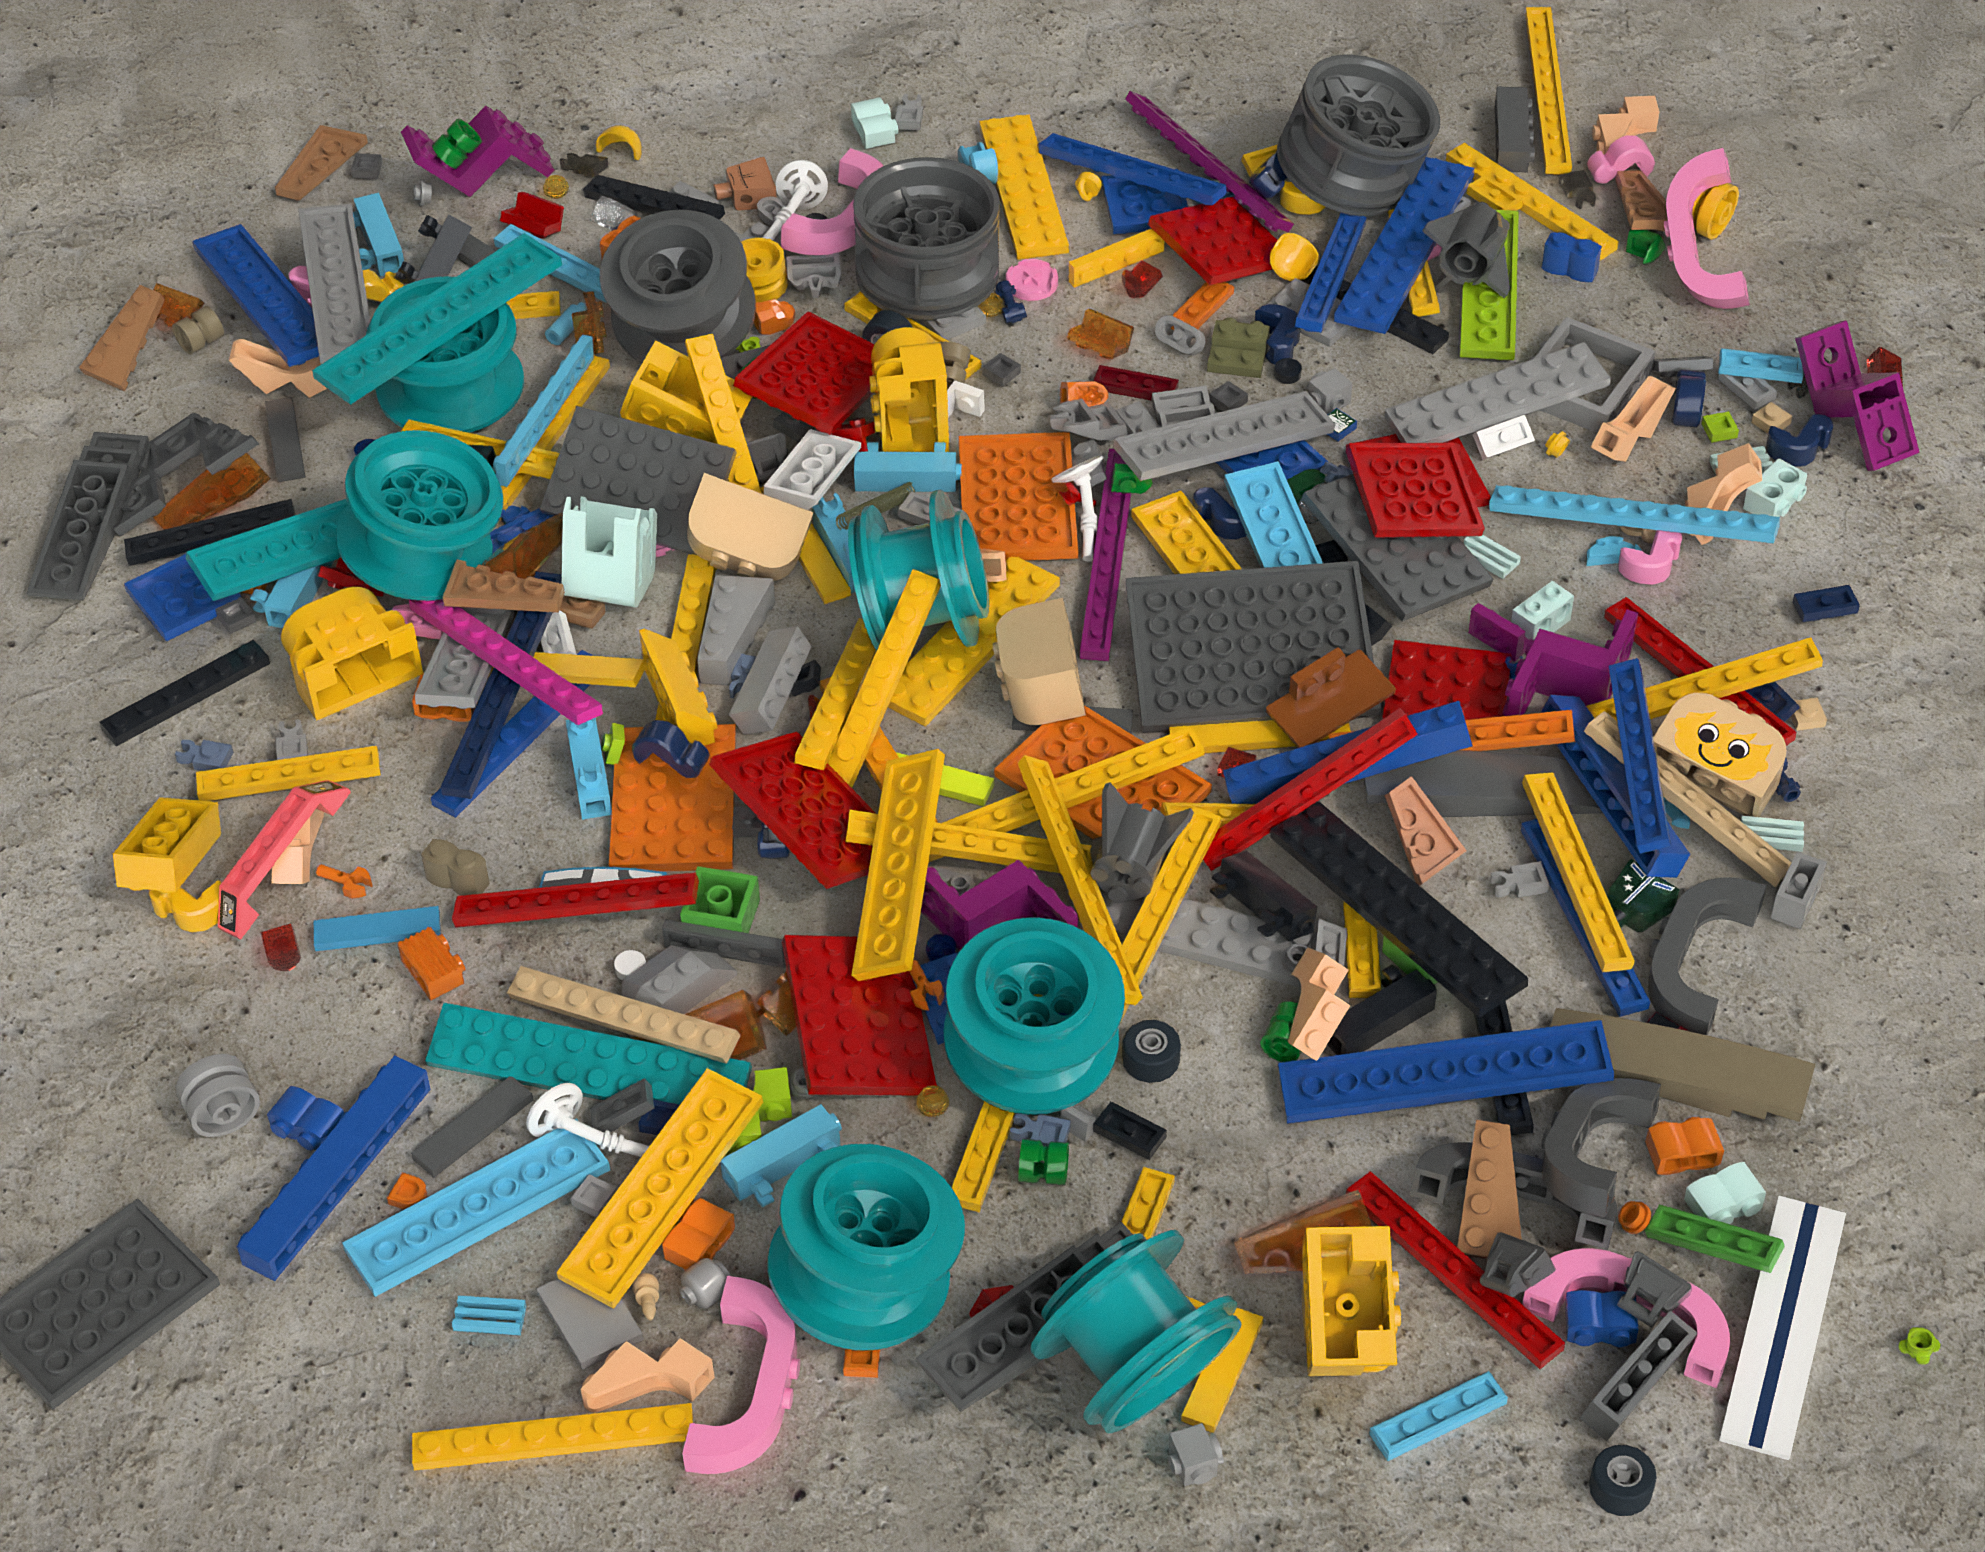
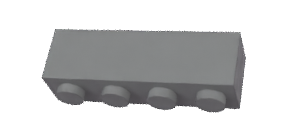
[729,626,812,735]

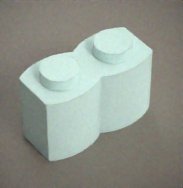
[851,97,898,149]
[1684,1162,1766,1224]

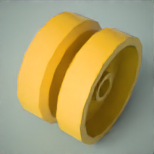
[1692,183,1739,240]
[741,237,788,303]

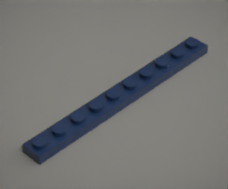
[441,571,562,799]

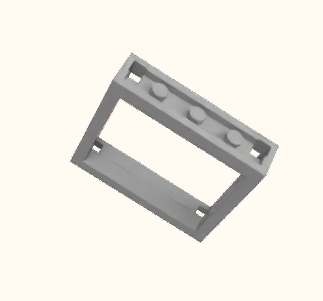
[1529,317,1656,433]

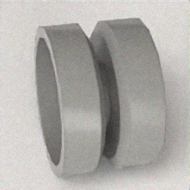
[175,1054,260,1137]

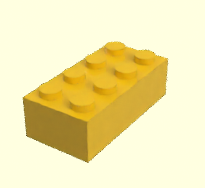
[113,797,221,893]

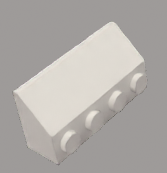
[764,429,861,510]

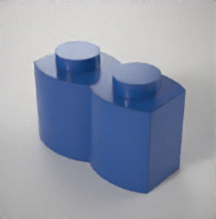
[1542,232,1602,282]
[267,1086,344,1151]
[1565,1290,1638,1347]

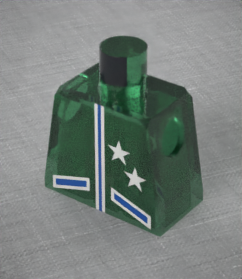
[1607,859,1680,933]

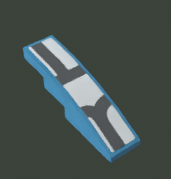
[539,867,668,888]

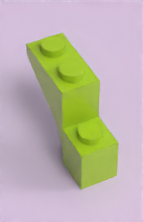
[724,1067,792,1157]

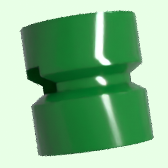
[432,118,482,169]
[1260,1001,1301,1062]
[1018,1139,1069,1186]

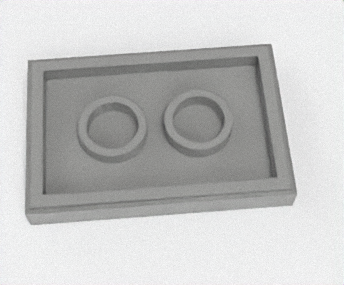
[536,1278,644,1370]

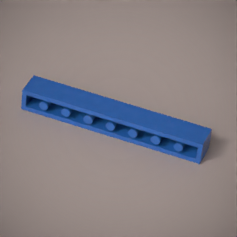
[1541,695,1690,878]
[1223,701,1473,804]
[237,1055,431,1281]

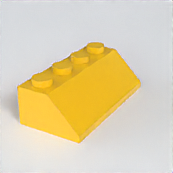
[639,628,718,745]

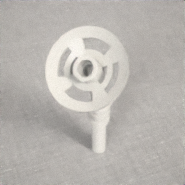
[762,160,828,240]
[1051,455,1103,562]
[526,1083,649,1157]

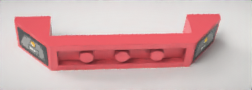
[218,780,351,940]

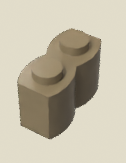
[421,839,490,896]

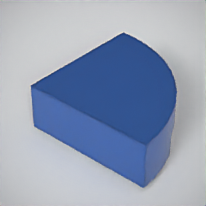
[501,503,530,525]

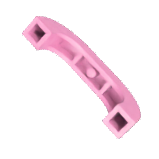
[781,148,884,255]
[1664,148,1750,309]
[1522,1248,1730,1388]
[682,1276,800,1474]

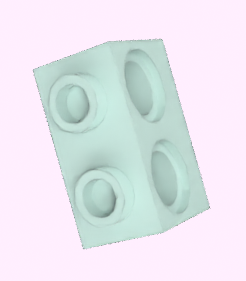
[1743,459,1807,517]
[1511,581,1574,639]

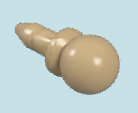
[632,1273,659,1321]

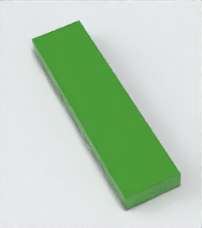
[1645,1204,1785,1273]

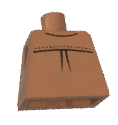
[714,157,777,211]

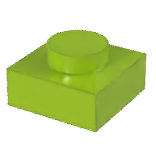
[1701,411,1739,443]
[601,723,625,765]

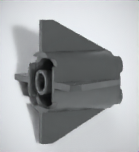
[1422,202,1510,298]
[1090,782,1194,903]

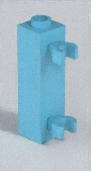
[353,193,404,276]
[854,442,962,492]
[812,493,855,593]
[250,560,335,628]
[565,718,612,820]
[720,1104,842,1207]

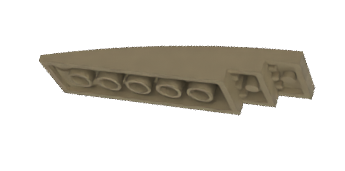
[1550,1008,1815,1122]

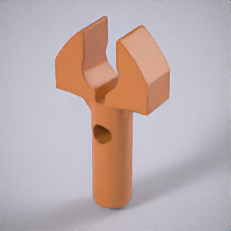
[316,864,373,899]
[909,960,945,1011]

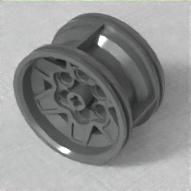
[1277,54,1440,216]
[853,157,1000,320]

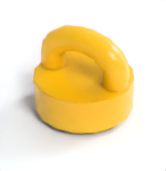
[1075,172,1102,202]

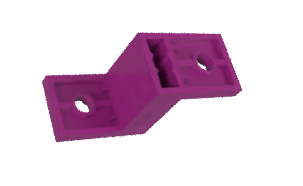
[401,105,555,197]
[1795,320,1920,471]
[1503,610,1638,716]
[921,860,1079,951]

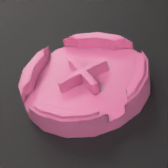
[1005,259,1058,301]

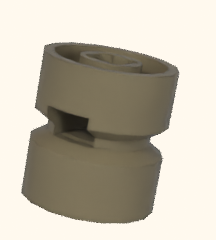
[172,306,224,354]
[940,341,971,390]

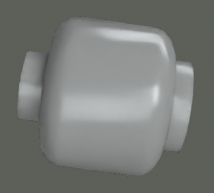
[679,1258,730,1309]

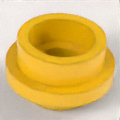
[1545,431,1570,458]

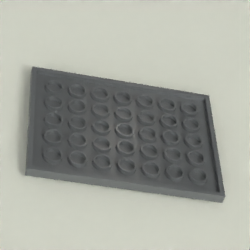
[1125,561,1381,733]

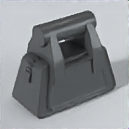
[746,433,788,484]
[1480,1232,1556,1297]
[1617,1251,1692,1328]

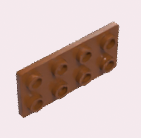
[1266,647,1396,748]

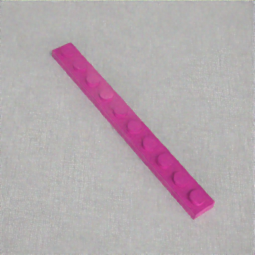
[409,599,603,725]

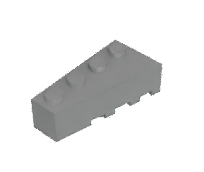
[697,575,775,685]

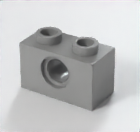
[1771,851,1827,929]

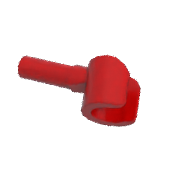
[1059,482,1096,507]

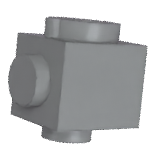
[1306,368,1352,414]
[1168,1423,1224,1487]

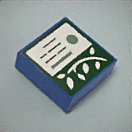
[1327,408,1357,442]

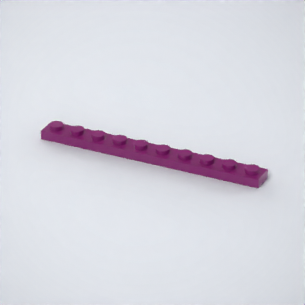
[1125,91,1294,233]
[1080,448,1132,661]

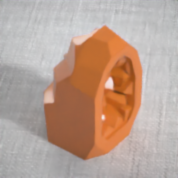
[753,299,795,335]
[1060,381,1108,407]

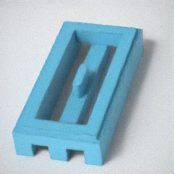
[452,1295,527,1335]

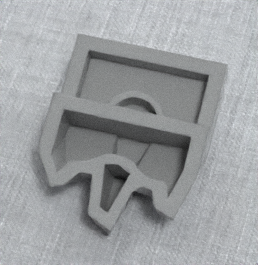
[786,253,841,298]
[1151,386,1215,427]
[1050,398,1127,441]

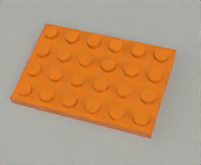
[959,432,1078,561]
[994,705,1212,839]
[609,724,736,872]

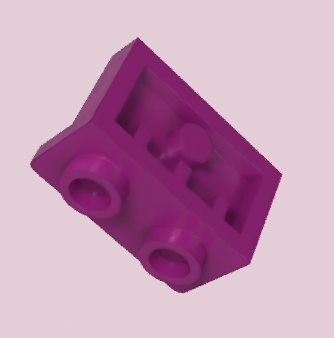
[1468,603,1529,661]

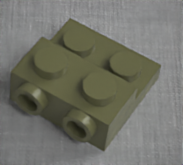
[1207,318,1270,378]

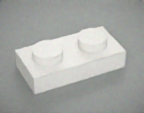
[1472,415,1535,460]
[541,610,577,655]

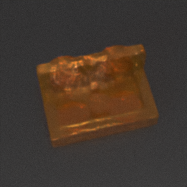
[153,283,204,328]
[572,291,607,354]
[1067,309,1134,359]
[753,970,796,1036]

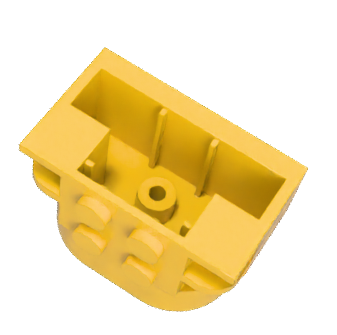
[869,327,949,452]
[620,340,753,443]
[281,587,423,721]
[1302,1226,1401,1376]

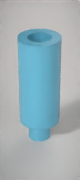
[545,302,587,345]

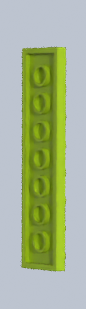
[1460,210,1519,360]

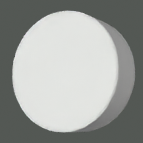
[614,950,646,980]

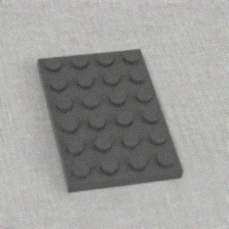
[540,406,737,555]
[1301,474,1494,622]
[0,1198,220,1410]

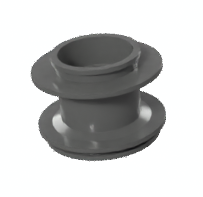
[600,210,756,363]

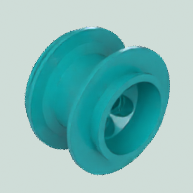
[366,276,524,433]
[336,430,503,601]
[848,490,989,658]
[944,918,1125,1115]
[767,1144,965,1350]
[1030,1230,1242,1433]

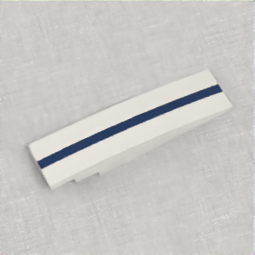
[1719,1196,1846,1460]

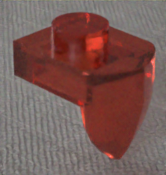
[1122,260,1163,298]
[260,923,301,971]

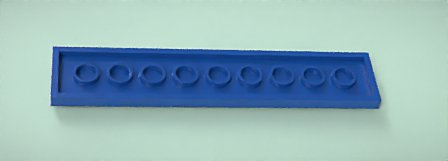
[1334,157,1474,334]
[192,224,319,367]
[1278,1020,1614,1124]

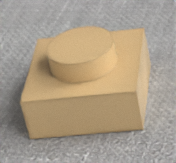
[1751,402,1792,433]
[1790,697,1827,731]

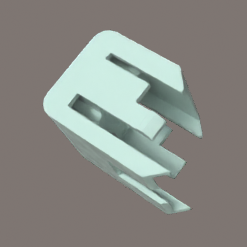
[562,496,657,608]

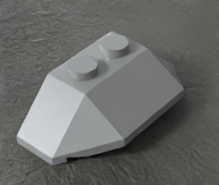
[622,945,738,1042]

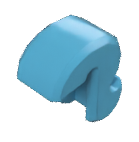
[958,142,998,185]

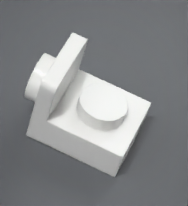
[947,381,985,418]

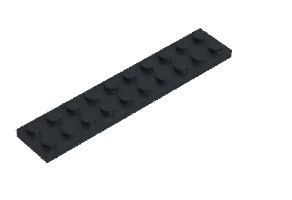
[1270,801,1528,1018]

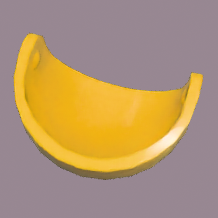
[596,125,642,160]
[1270,233,1319,281]

